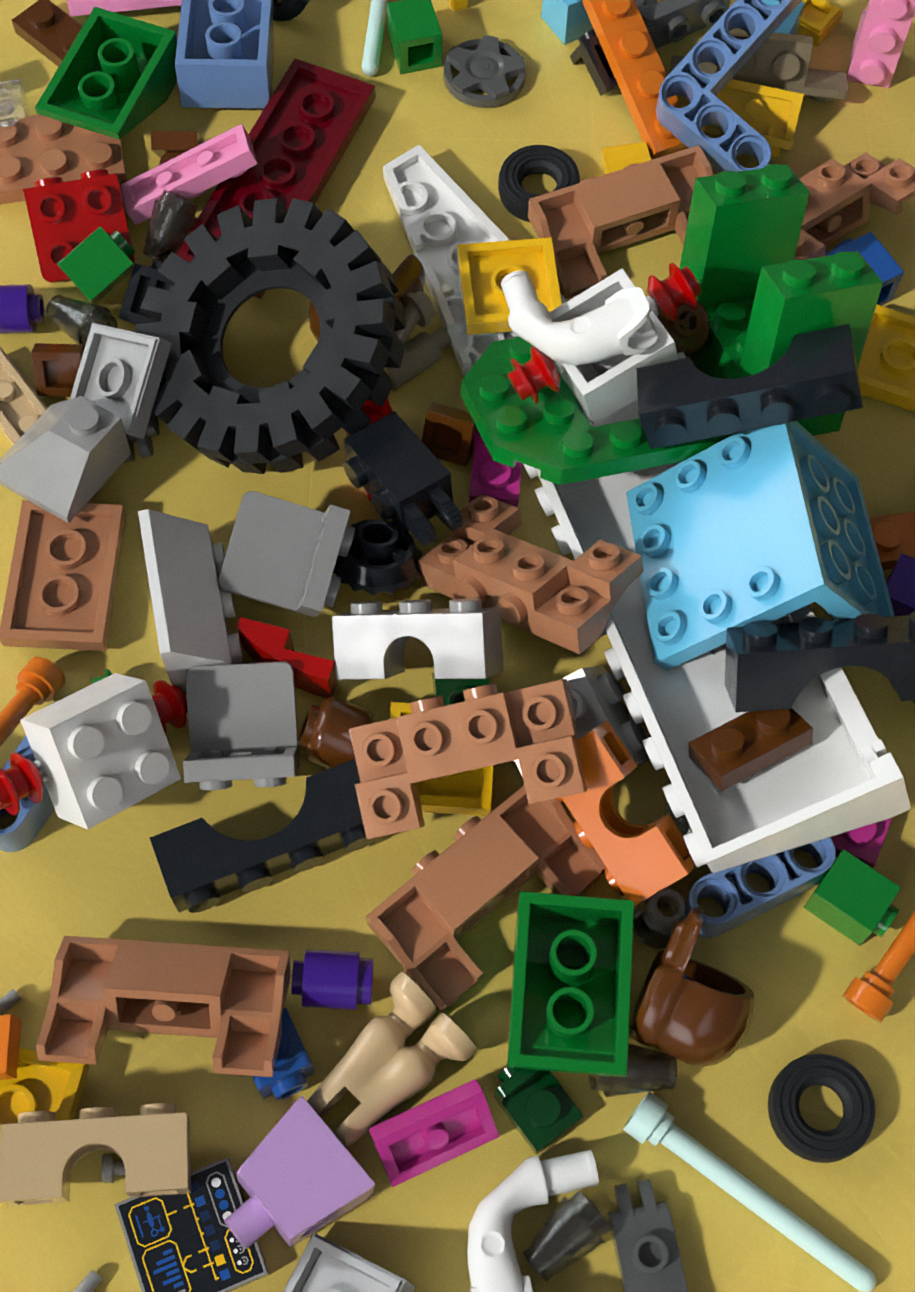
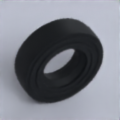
[498,145,580,222]
[768,1054,875,1163]

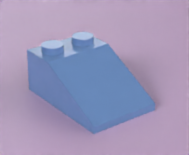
[175,0,273,109]

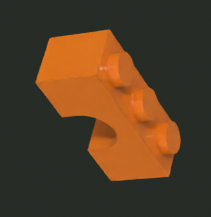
[556,720,695,906]

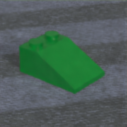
[35,7,178,140]
[507,891,634,1077]

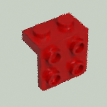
[23,169,135,283]

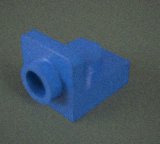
[253,1007,316,1100]

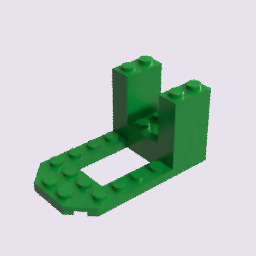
[461,164,883,485]

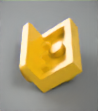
[702,79,804,157]

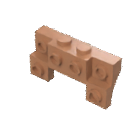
[528,145,713,299]
[794,153,915,260]
[418,494,644,655]
[349,679,587,839]
[366,785,606,1014]
[36,936,291,1077]

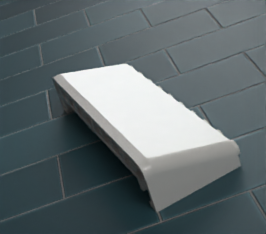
[524,352,911,873]

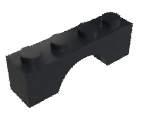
[636,324,863,449]
[725,611,915,712]
[150,759,376,913]

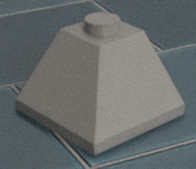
[0,396,131,524]

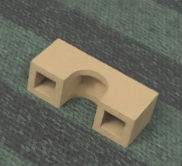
[0,1103,191,1206]

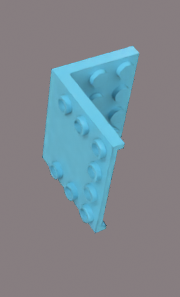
[626,421,895,671]

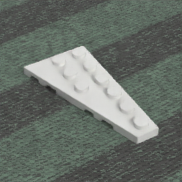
[383,145,567,377]

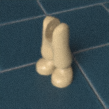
[307,971,478,1149]

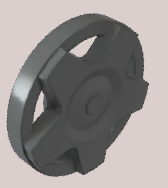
[443,35,525,108]

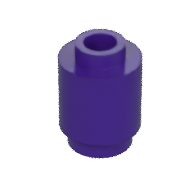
[0,284,45,334]
[291,949,374,1010]

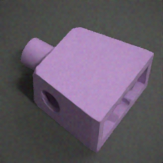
[224,1096,375,1249]

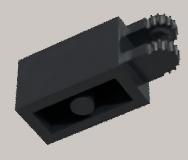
[343,411,464,547]

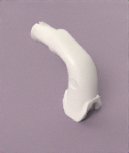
[501,271,660,366]
[467,1150,599,1292]

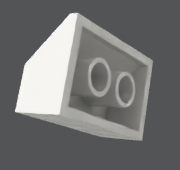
[138,509,244,694]

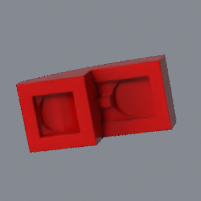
[237,617,338,699]

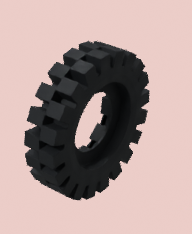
[136,198,406,474]

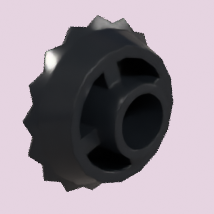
[333,519,423,595]

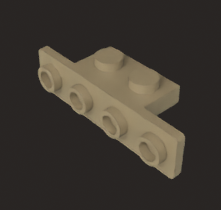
[670,29,849,102]

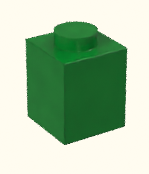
[387,0,442,75]
[57,226,135,305]
[803,849,901,946]

